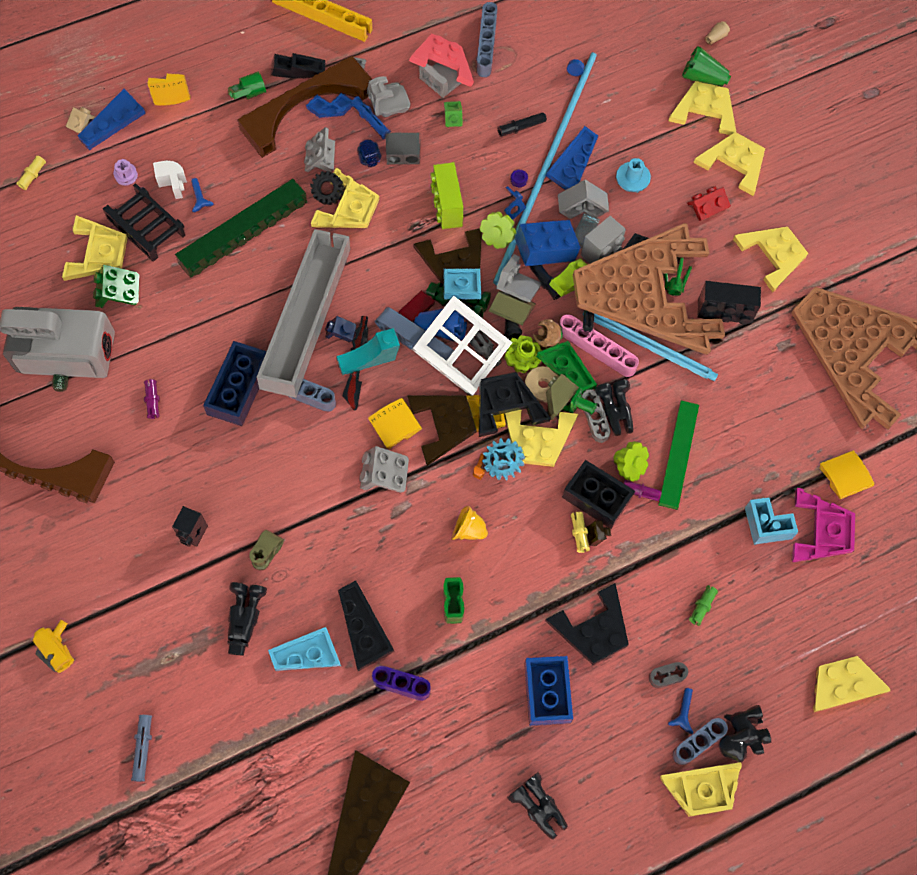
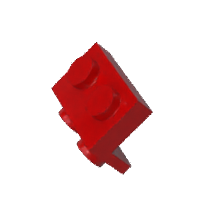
[687,186,731,221]

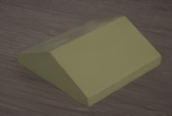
[489,291,536,325]

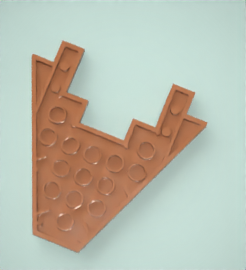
[572,223,725,355]
[791,287,917,430]

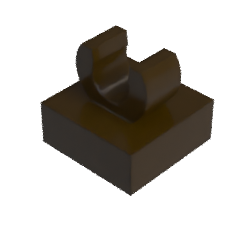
[587,521,612,546]

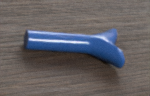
[191,178,214,213]
[668,688,693,734]

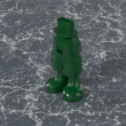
[426,282,491,318]

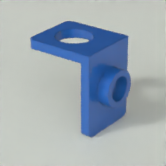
[504,186,527,220]

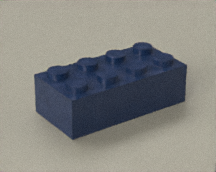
[203,341,267,426]

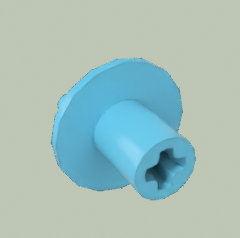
[616,158,651,193]

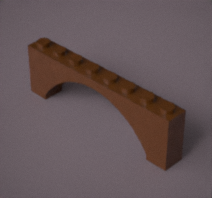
[237,56,372,158]
[0,449,115,503]

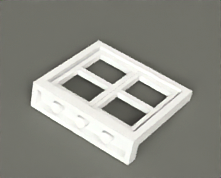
[411,296,512,396]

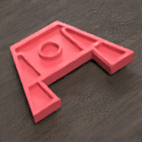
[409,34,474,87]

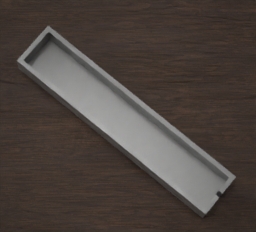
[257,229,350,398]

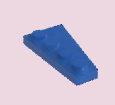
[546,126,598,190]

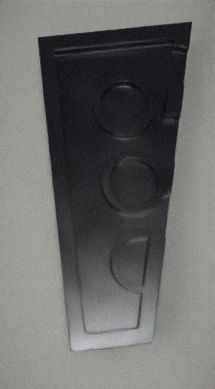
[338,580,394,671]

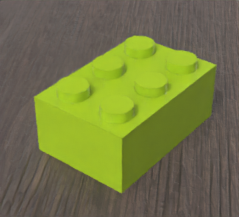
[430,162,463,229]

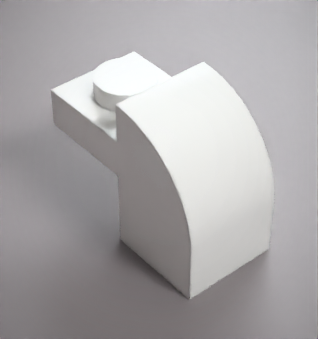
[153,161,187,199]

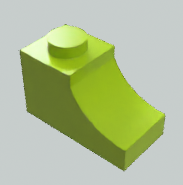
[549,259,587,297]

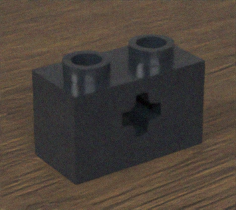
[172,506,208,547]

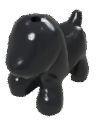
[719,705,772,762]

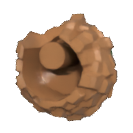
[533,319,563,349]

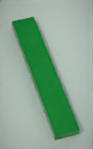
[658,400,699,510]

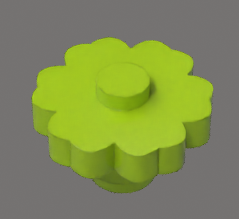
[480,211,516,249]
[504,335,542,373]
[613,441,649,481]

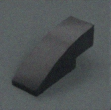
[271,53,326,78]

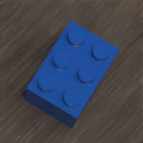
[515,220,581,266]
[524,656,573,726]

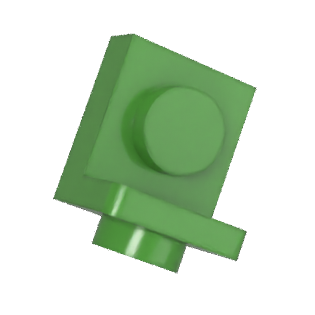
[444,101,463,127]

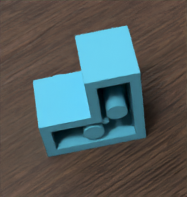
[745,498,798,545]

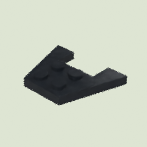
[479,372,552,437]
[545,583,629,665]

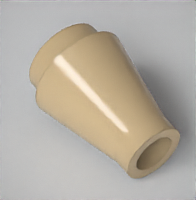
[705,21,730,45]

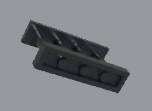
[103,183,186,262]

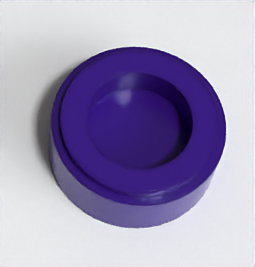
[510,170,528,188]

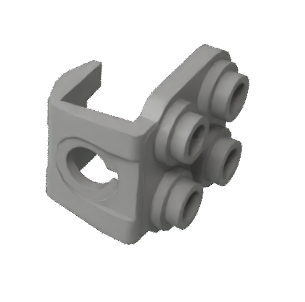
[367,76,410,117]

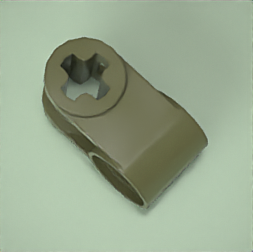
[249,530,284,570]

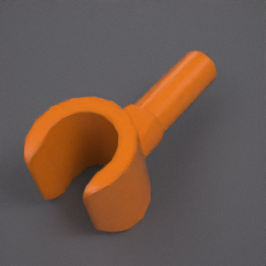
[472,453,486,480]

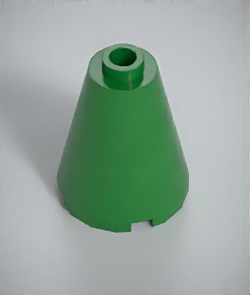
[682,46,731,87]

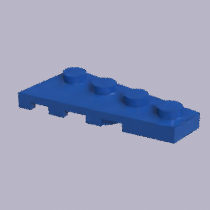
[78,89,146,150]

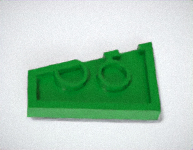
[536,341,597,394]

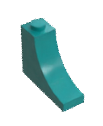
[336,328,400,375]

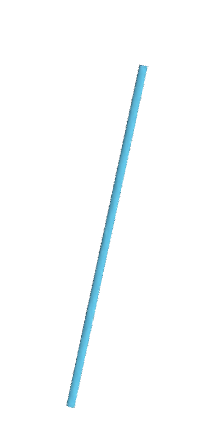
[493,52,597,285]

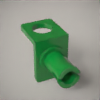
[562,387,597,415]

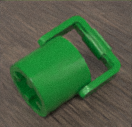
[228,71,266,100]

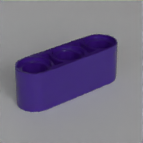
[372,666,431,701]

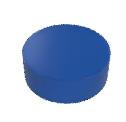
[567,59,584,76]

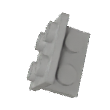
[304,127,335,172]

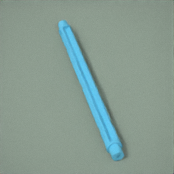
[583,312,718,382]

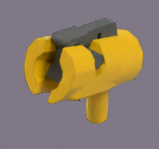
[33,620,74,673]

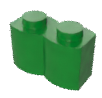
[443,577,464,624]

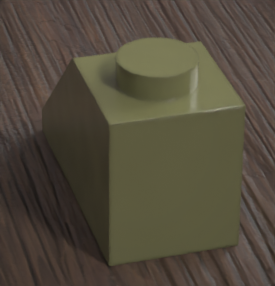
[546,374,579,420]

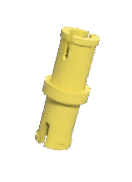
[16,156,46,190]
[571,511,590,553]

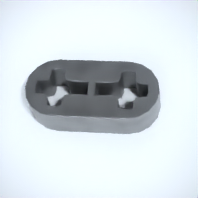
[649,662,688,688]

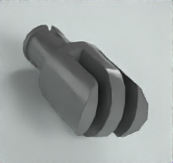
[469,329,502,369]

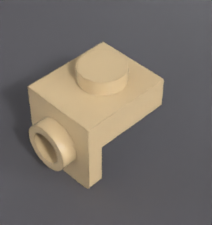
[66,107,95,133]

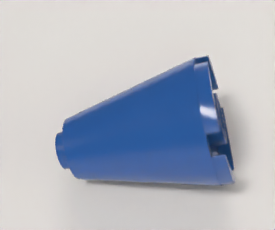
[415,309,467,342]

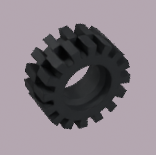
[310,171,344,205]

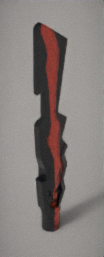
[342,316,368,410]

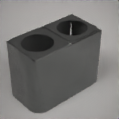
[385,133,421,164]

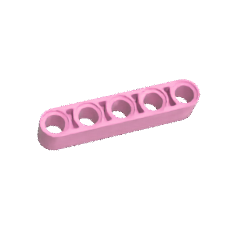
[559,314,639,377]

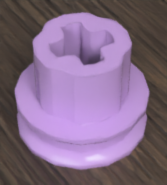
[113,159,138,185]

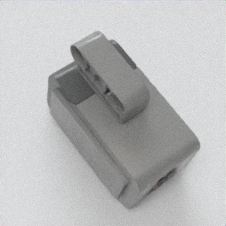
[0,307,115,378]

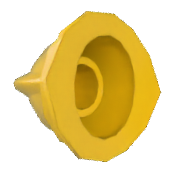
[451,506,488,540]

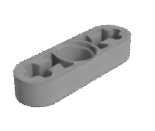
[582,390,610,443]

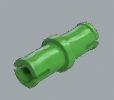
[689,585,718,626]

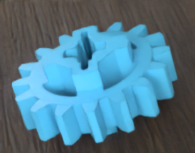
[482,438,525,480]

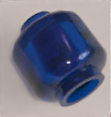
[357,140,381,167]

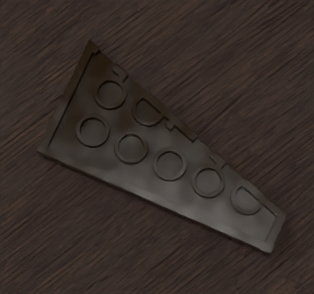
[328,750,410,875]

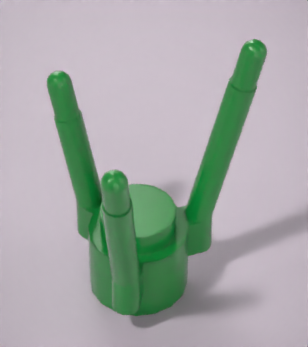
[664,258,692,296]

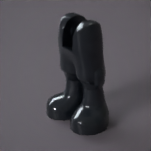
[595,380,633,436]
[507,772,568,840]

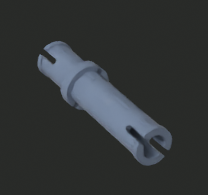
[131,715,152,782]

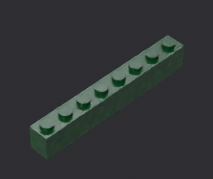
[175,179,307,278]

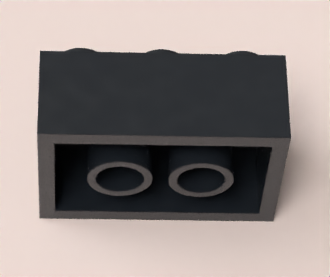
[697,281,761,325]
[562,459,635,529]

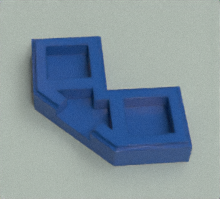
[306,93,353,118]

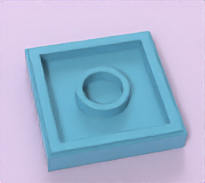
[444,269,481,299]

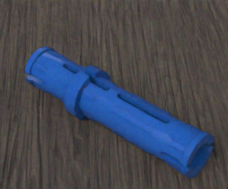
[351,97,391,139]

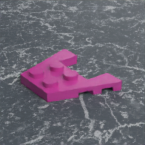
[792,488,855,562]

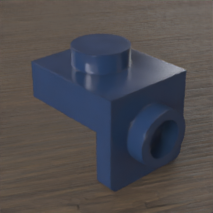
[325,316,356,343]

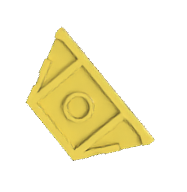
[813,656,890,712]
[660,762,742,817]

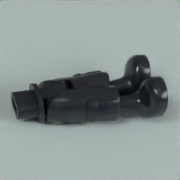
[227,582,267,656]

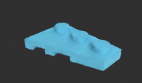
[268,627,341,671]

